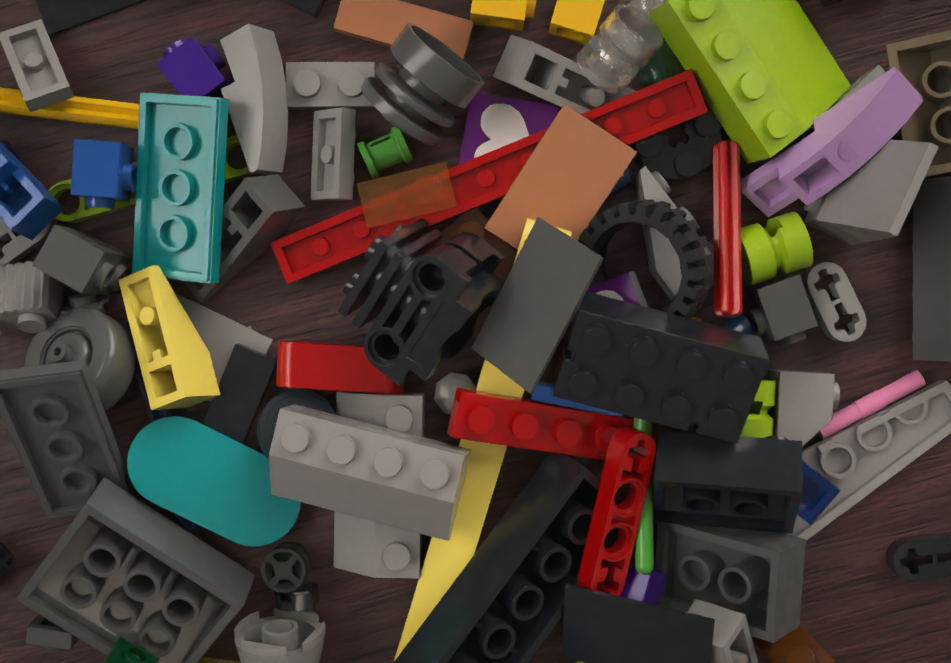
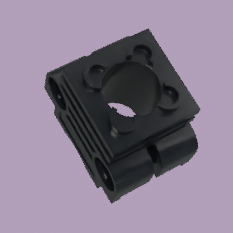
[338,218,505,386]

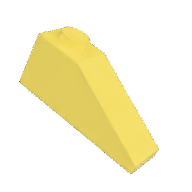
[118,265,220,410]

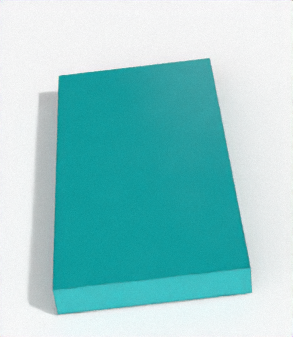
[132,92,229,284]

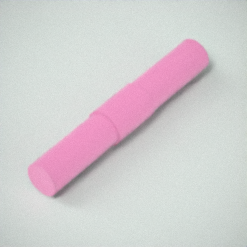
[818,370,926,439]

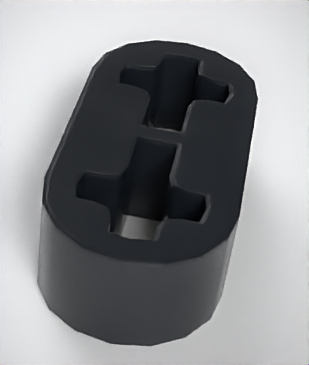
[886,532,951,581]

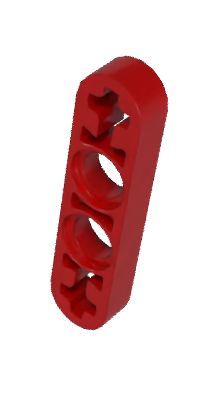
[577,426,656,596]

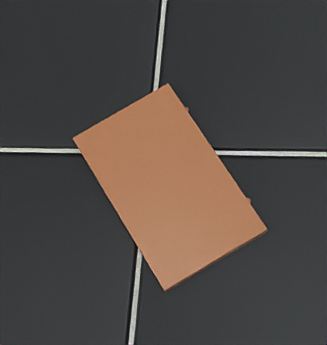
[484,104,637,249]

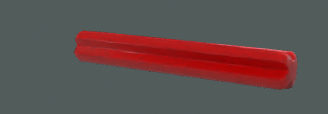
[713,140,743,318]

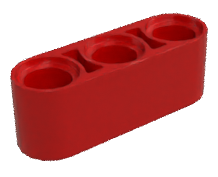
[276,341,405,394]

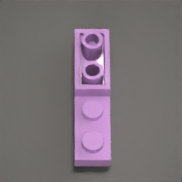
[741,66,923,217]

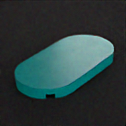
[127,416,301,547]

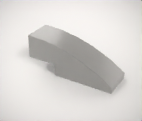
[220,23,288,175]

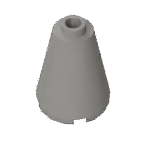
[234,608,326,663]

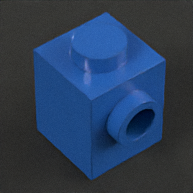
[70,139,137,209]

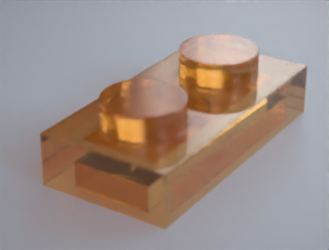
[357,162,457,228]

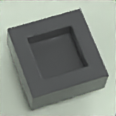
[26,614,79,652]

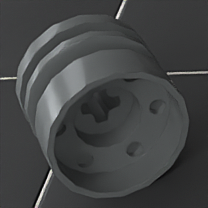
[361,23,485,147]

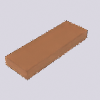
[333,0,474,60]

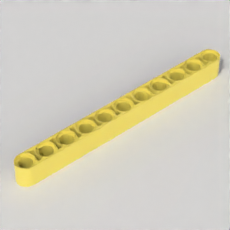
[394,218,572,661]

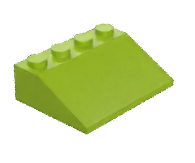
[648,0,851,164]

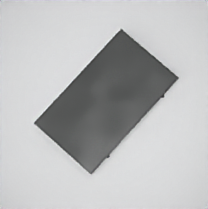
[472,217,604,394]

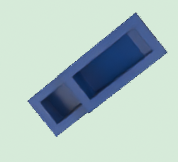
[0,142,64,240]

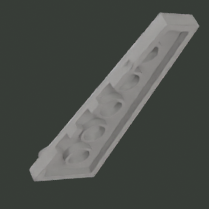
[785,380,951,541]

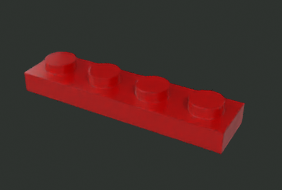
[447,388,633,460]

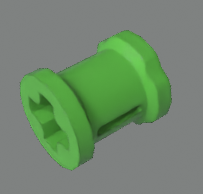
[356,126,413,180]

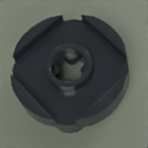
[633,99,722,181]

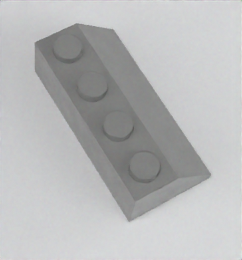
[334,391,425,579]
[269,404,471,541]

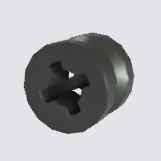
[261,542,311,593]

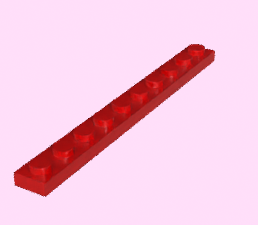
[270,69,708,284]

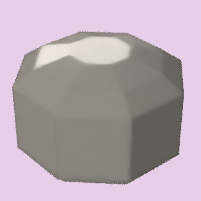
[434,372,476,414]

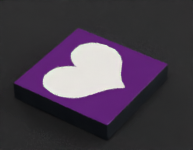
[458,92,559,165]

